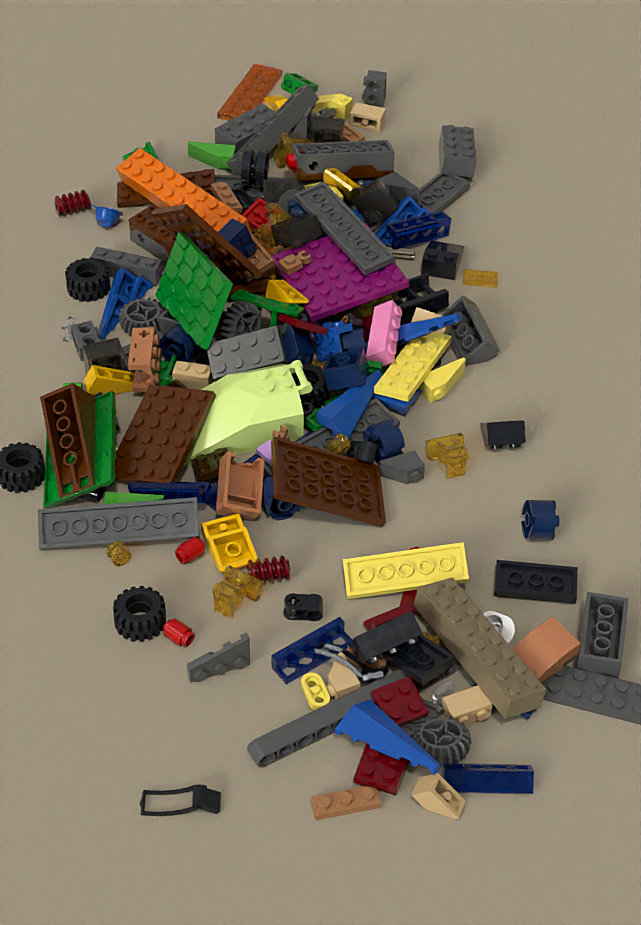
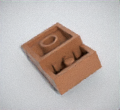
[513,617,581,682]

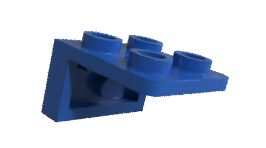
[313,321,353,364]

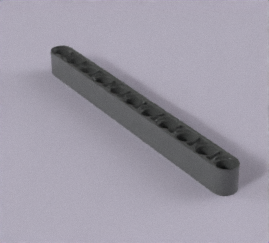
[247,649,458,768]

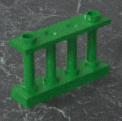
[231,290,304,338]

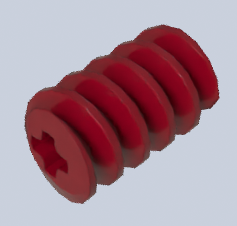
[54,189,92,217]
[247,555,291,585]

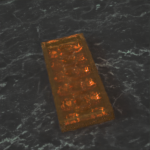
[217,63,282,121]

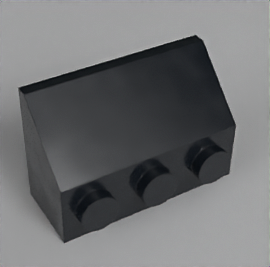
[348,611,423,664]

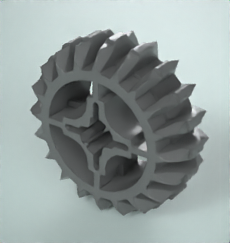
[119,297,166,336]
[219,301,263,340]
[412,715,471,767]

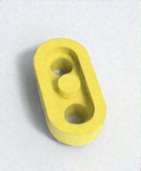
[301,673,330,710]

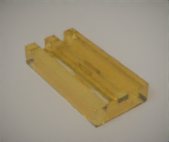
[462,269,498,288]

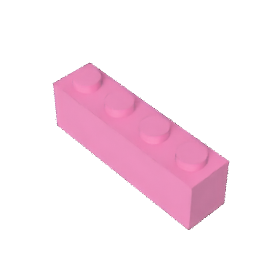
[366,300,402,366]

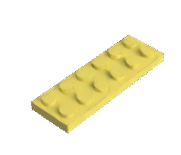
[374,332,452,402]
[343,542,469,599]

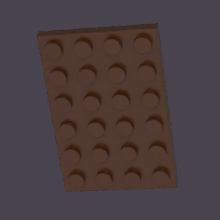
[151,204,263,281]
[115,385,216,489]
[271,436,386,527]

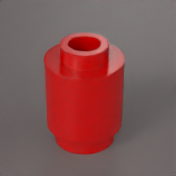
[174,537,205,564]
[163,618,195,647]

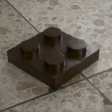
[191,447,229,483]

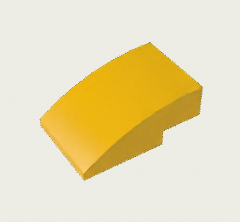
[323,168,361,203]
[200,513,258,573]

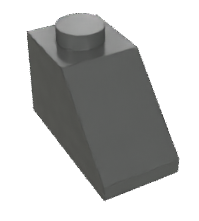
[380,450,425,484]

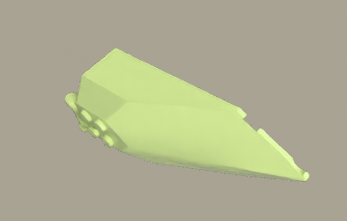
[115,360,313,466]

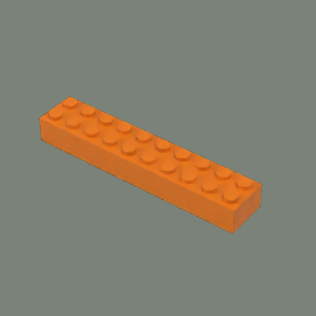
[116,148,252,234]

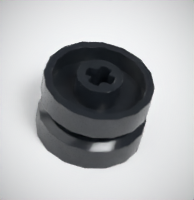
[241,149,269,187]

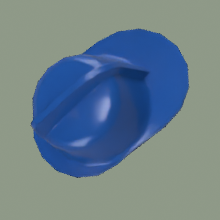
[91,205,123,227]

